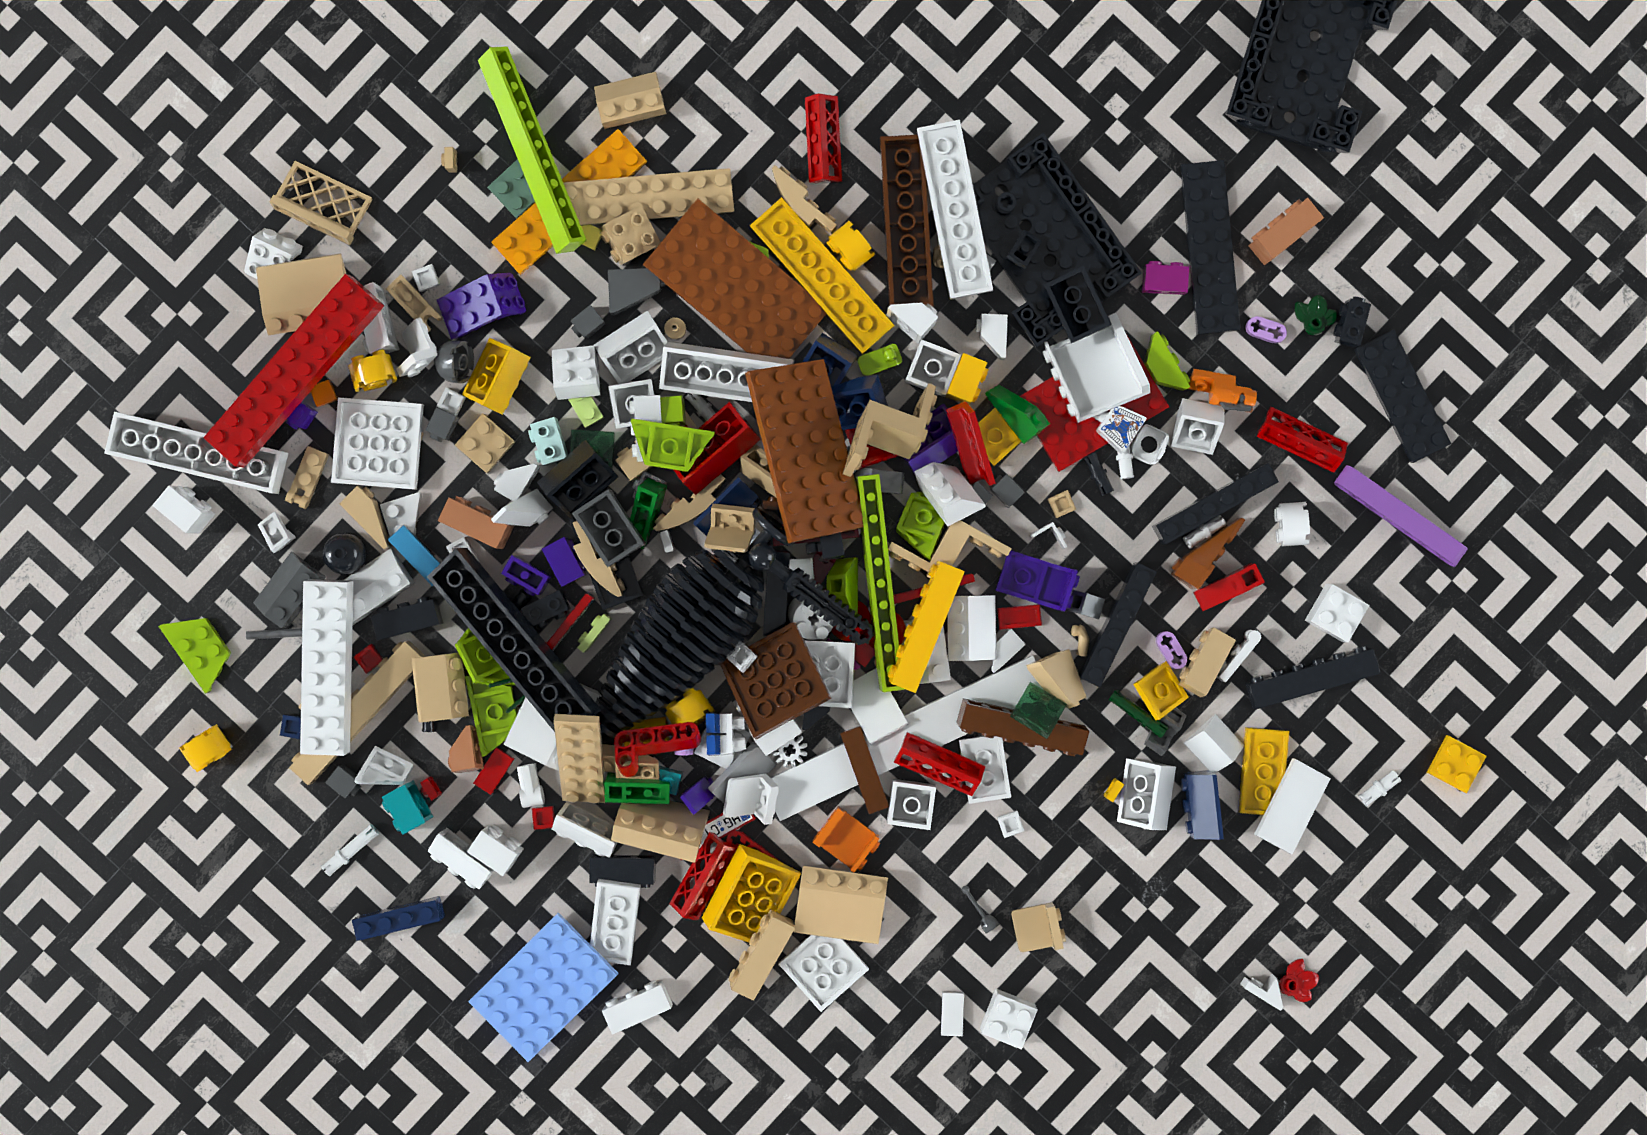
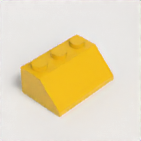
[462,338,531,415]

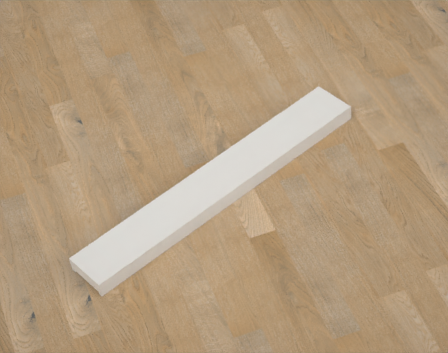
[770,655,1048,821]

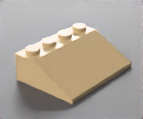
[256,253,346,336]
[611,801,710,863]
[794,866,888,944]

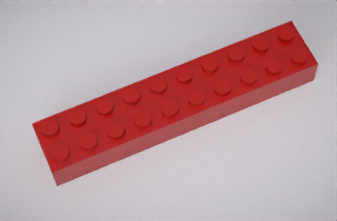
[203,274,385,467]

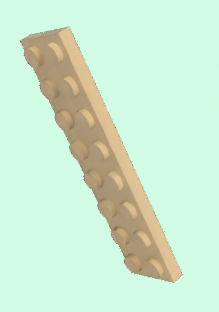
[564,168,734,225]

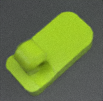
[858,344,902,376]

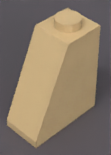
[1026,649,1086,709]

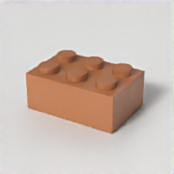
[1248,198,1324,265]
[438,496,514,549]

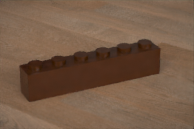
[956,698,1090,756]

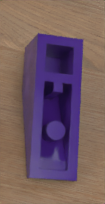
[680,775,715,815]

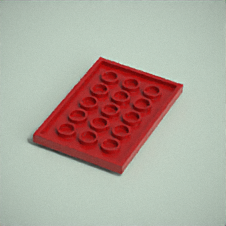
[1020,334,1169,472]

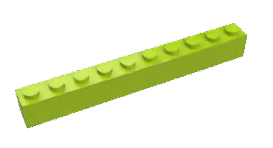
[478,46,586,254]
[855,474,904,692]

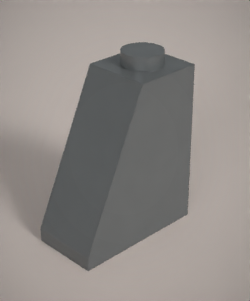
[608,268,665,315]

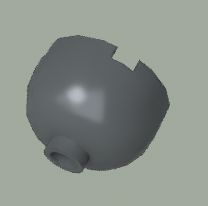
[434,340,474,383]

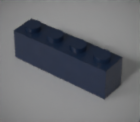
[352,896,445,941]

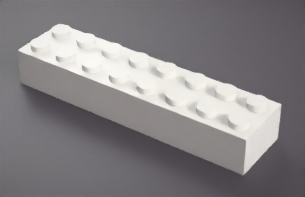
[104,412,288,494]
[300,579,353,756]

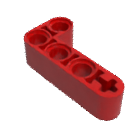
[614,722,702,777]

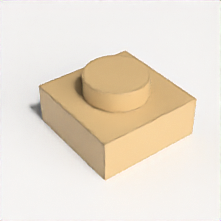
[441,147,457,173]

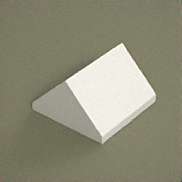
[1184,714,1244,773]

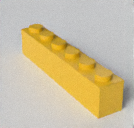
[888,561,965,693]

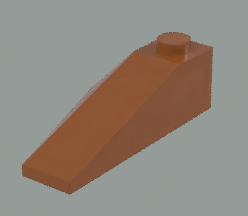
[1171,518,1245,590]

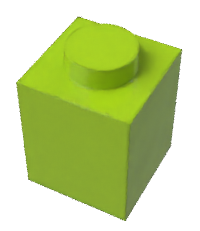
[660,395,686,426]

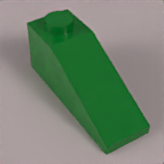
[985,385,1050,444]
[630,478,667,549]
[605,772,670,804]

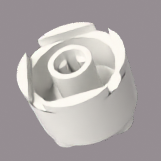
[1274,502,1310,546]
[787,597,833,640]

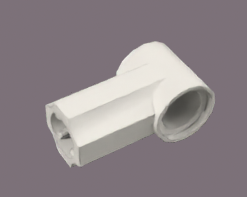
[517,763,545,808]

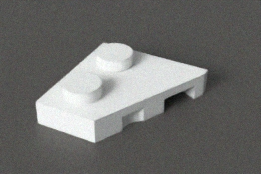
[380,492,422,536]
[355,746,413,785]

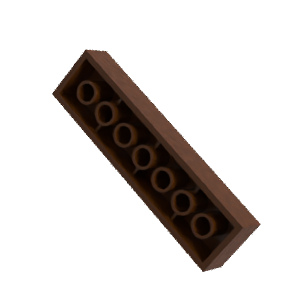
[880,134,933,307]

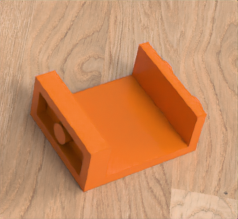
[813,806,880,873]

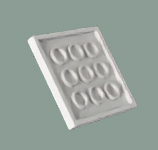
[331,398,424,490]

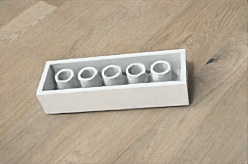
[659,342,794,402]

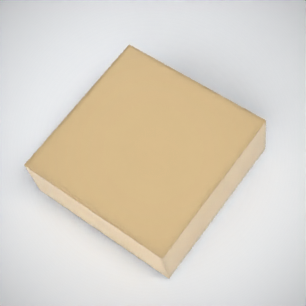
[1048,490,1076,518]

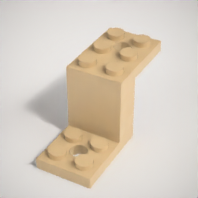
[843,383,937,477]
[888,520,1011,578]

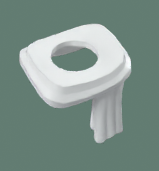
[1131,424,1169,465]

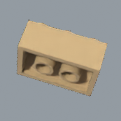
[594,72,666,129]
[411,653,469,723]

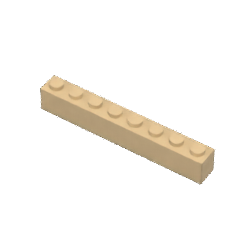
[289,641,425,785]

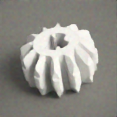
[772,736,807,768]

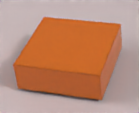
[310,380,338,407]

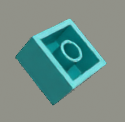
[382,780,434,835]

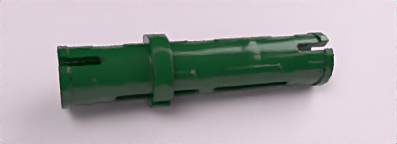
[1109,689,1169,738]

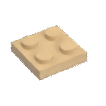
[455,413,516,473]

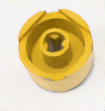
[826,221,875,271]
[348,350,397,392]
[665,688,715,726]
[179,724,232,772]

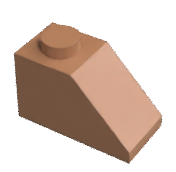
[448,725,484,773]

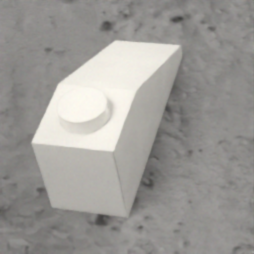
[491,489,553,527]

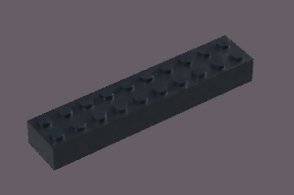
[427,548,601,732]

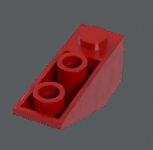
[1193,563,1265,611]

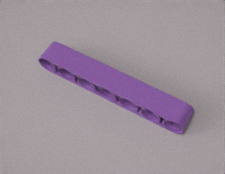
[1334,465,1468,567]

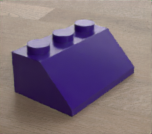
[903,403,958,474]

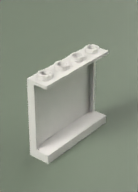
[1043,313,1151,423]

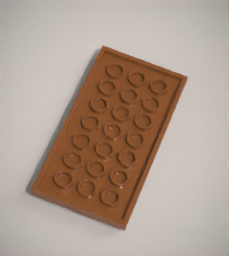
[643,198,827,359]
[745,359,864,544]

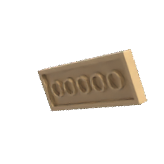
[554,714,605,803]

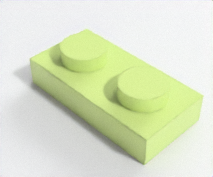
[568,396,604,428]
[577,614,612,653]

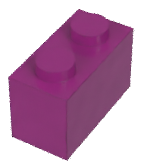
[1142,261,1189,295]

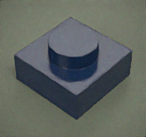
[279,714,301,739]

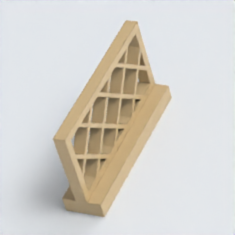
[269,161,373,245]

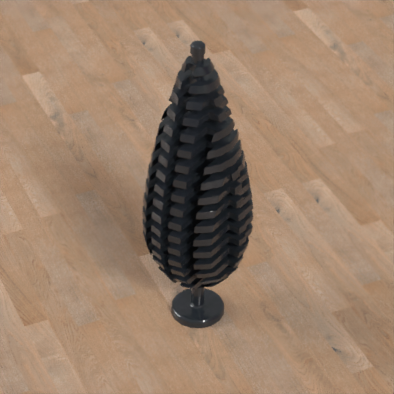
[596,507,795,744]

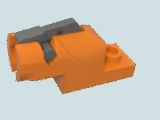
[1188,369,1257,413]

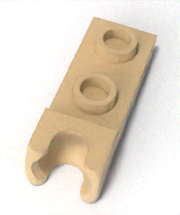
[386,275,442,332]

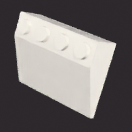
[504,684,602,771]

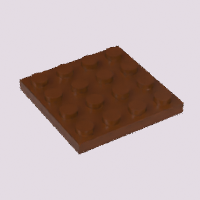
[720,622,832,739]

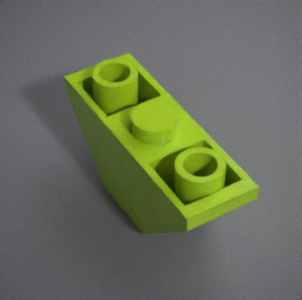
[1144,332,1190,391]
[827,557,858,615]

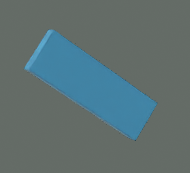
[388,525,440,586]

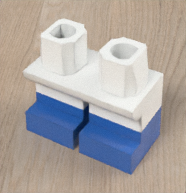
[706,713,746,756]

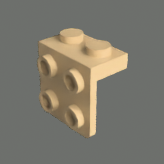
[600,207,660,265]
[704,504,755,553]
[1011,902,1066,952]

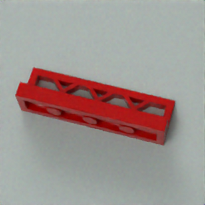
[805,93,842,184]
[946,401,996,486]
[1257,407,1348,473]
[894,732,985,796]
[669,832,738,920]

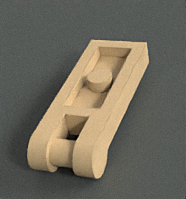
[285,446,329,509]

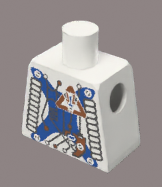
[1093,406,1147,454]

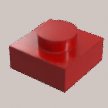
[420,776,443,801]

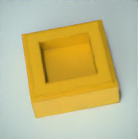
[1104,778,1124,802]

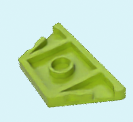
[631,418,714,472]
[896,492,945,561]
[159,618,231,694]
[455,628,515,685]
[465,675,518,757]

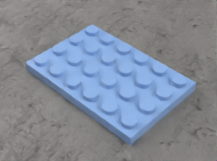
[468,912,618,1062]

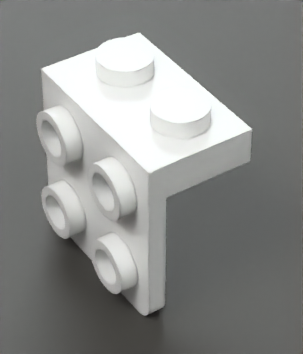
[244,228,303,279]
[396,318,438,377]
[723,774,779,825]

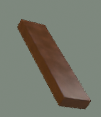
[840,726,889,814]

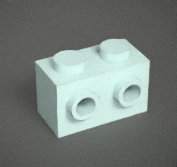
[528,417,568,466]

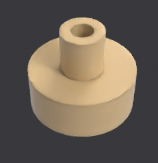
[664,318,686,340]

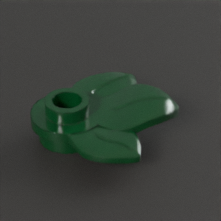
[1294,295,1337,335]

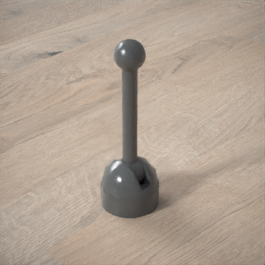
[961,885,999,934]

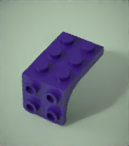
[437,273,526,340]
[995,551,1080,612]

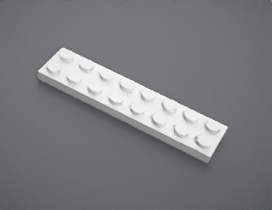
[917,120,993,300]

